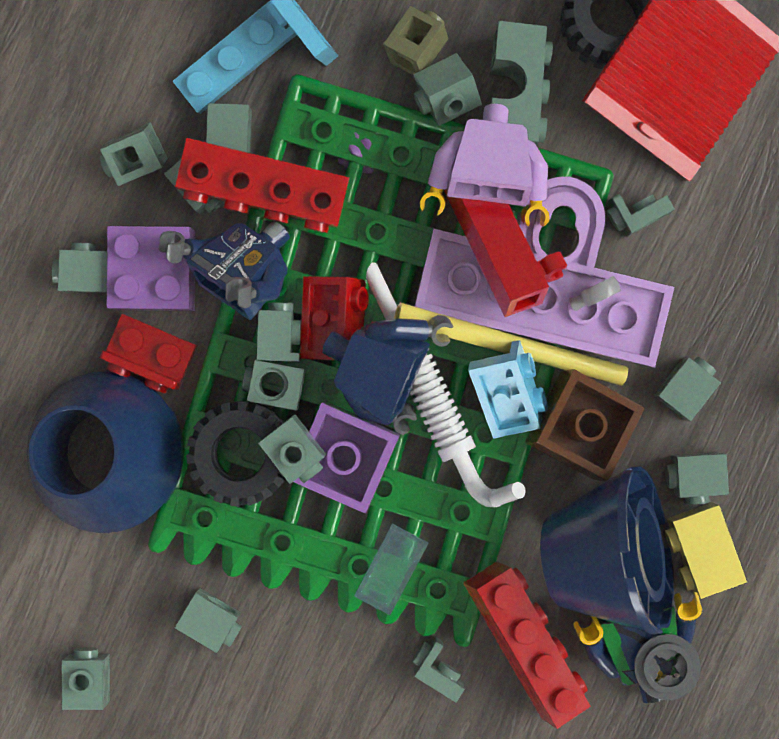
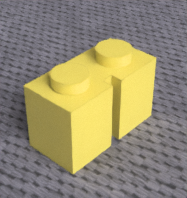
[665,502,747,599]

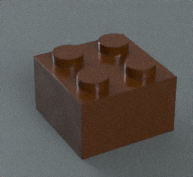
[525,369,645,481]

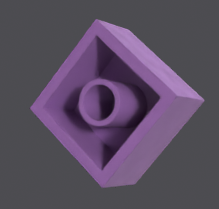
[107,226,195,311]
[293,401,400,513]

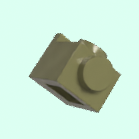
[383,6,448,75]

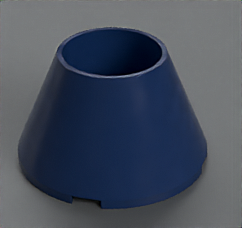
[27,371,184,533]
[540,466,674,634]

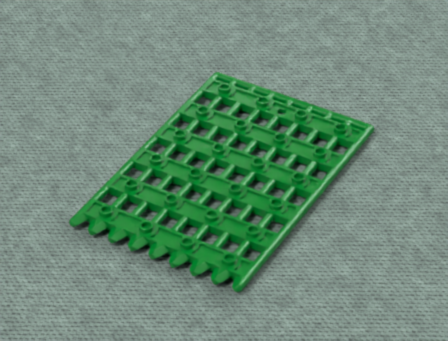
[148,74,614,647]

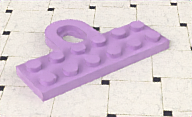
[415,177,674,368]

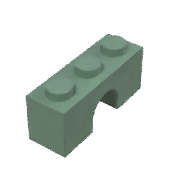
[490,21,553,146]

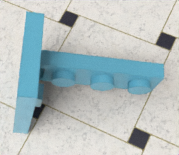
[173,0,338,114]

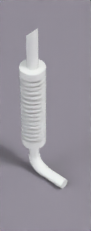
[366,263,525,507]

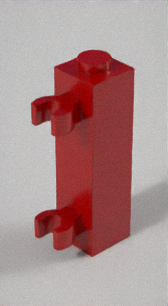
[444,188,567,317]

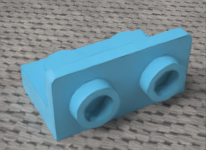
[468,340,548,439]

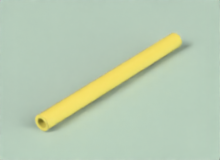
[394,303,628,386]

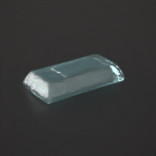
[354,523,428,615]

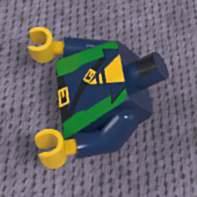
[573,592,702,703]

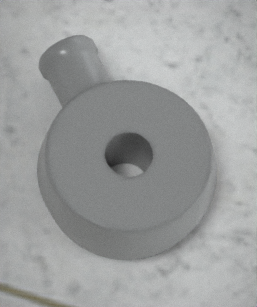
[570,276,621,311]

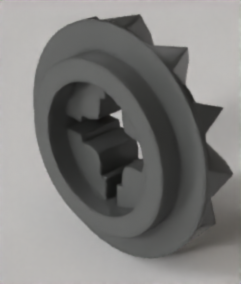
[634,633,701,701]

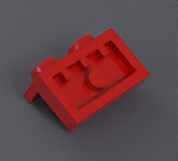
[300,276,369,360]
[99,314,198,394]

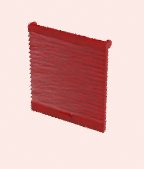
[582,0,779,182]

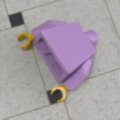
[420,104,550,227]

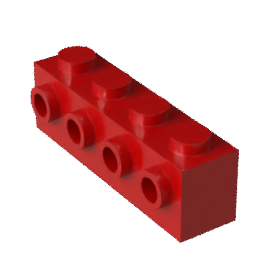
[175,138,350,233]
[463,562,591,729]

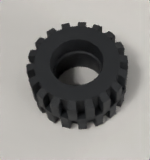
[560,0,650,69]
[186,401,285,507]

